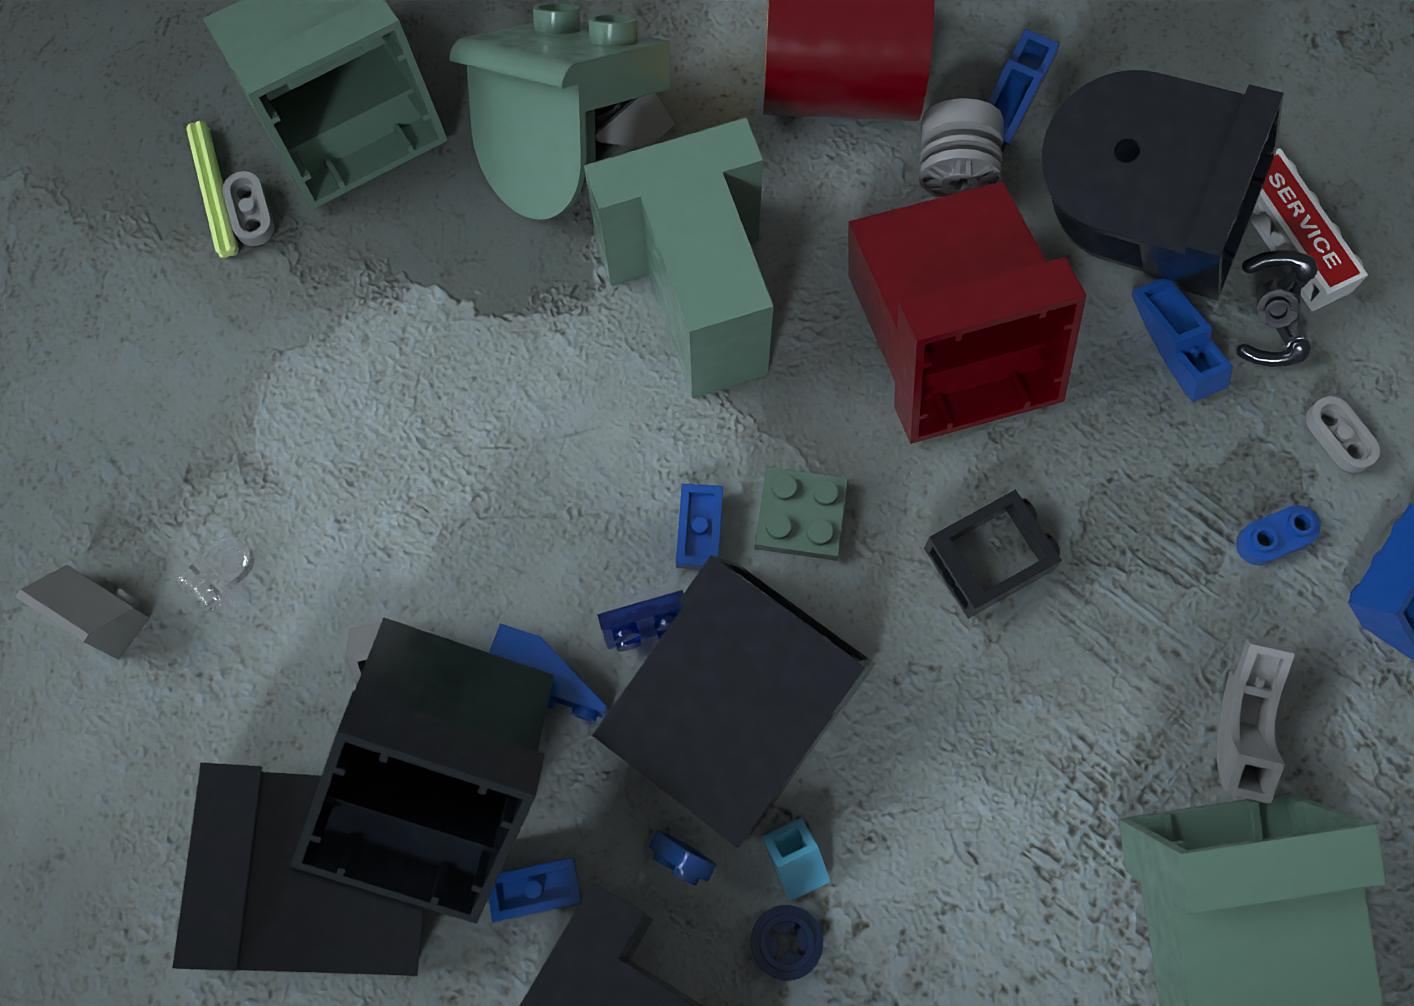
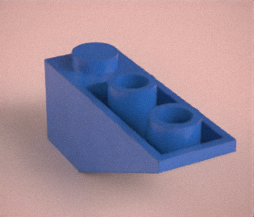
[489,623,609,723]

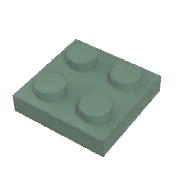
[754,466,848,561]

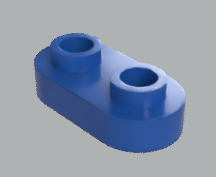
[1236,505,1321,565]
[648,830,717,886]

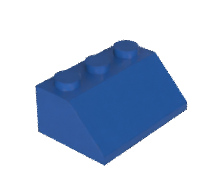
[1348,504,1414,661]

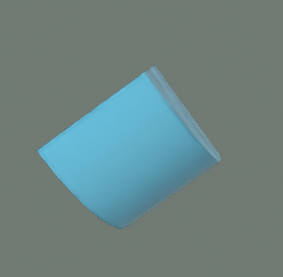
[762,818,830,901]

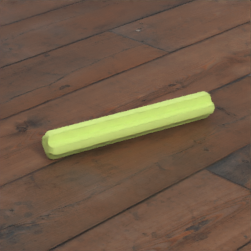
[187,121,239,258]

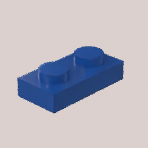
[676,484,723,569]
[488,857,582,923]

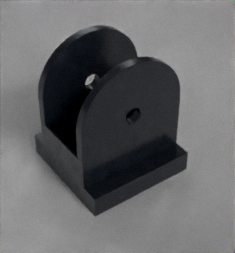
[1042,70,1284,301]

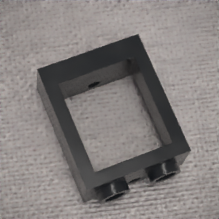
[924,489,1062,619]

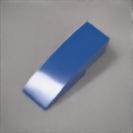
[988,29,1060,145]
[1132,278,1233,402]

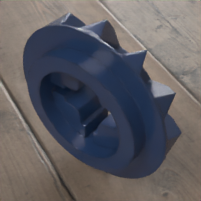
[750,905,823,981]

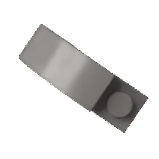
[1217,637,1295,804]

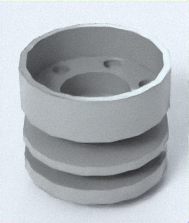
[919,98,1004,197]

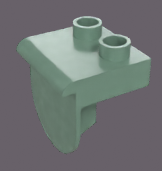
[450,2,670,220]

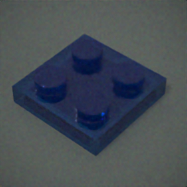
[597,590,684,652]

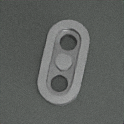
[222,171,275,246]
[1306,396,1380,473]

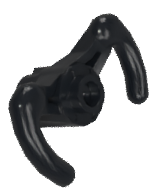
[1236,250,1318,367]

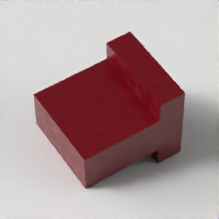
[848,181,1087,444]

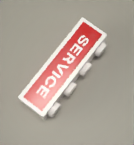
[1250,148,1368,311]

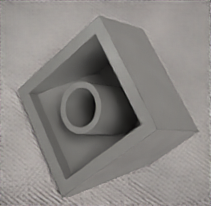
[14,565,150,660]

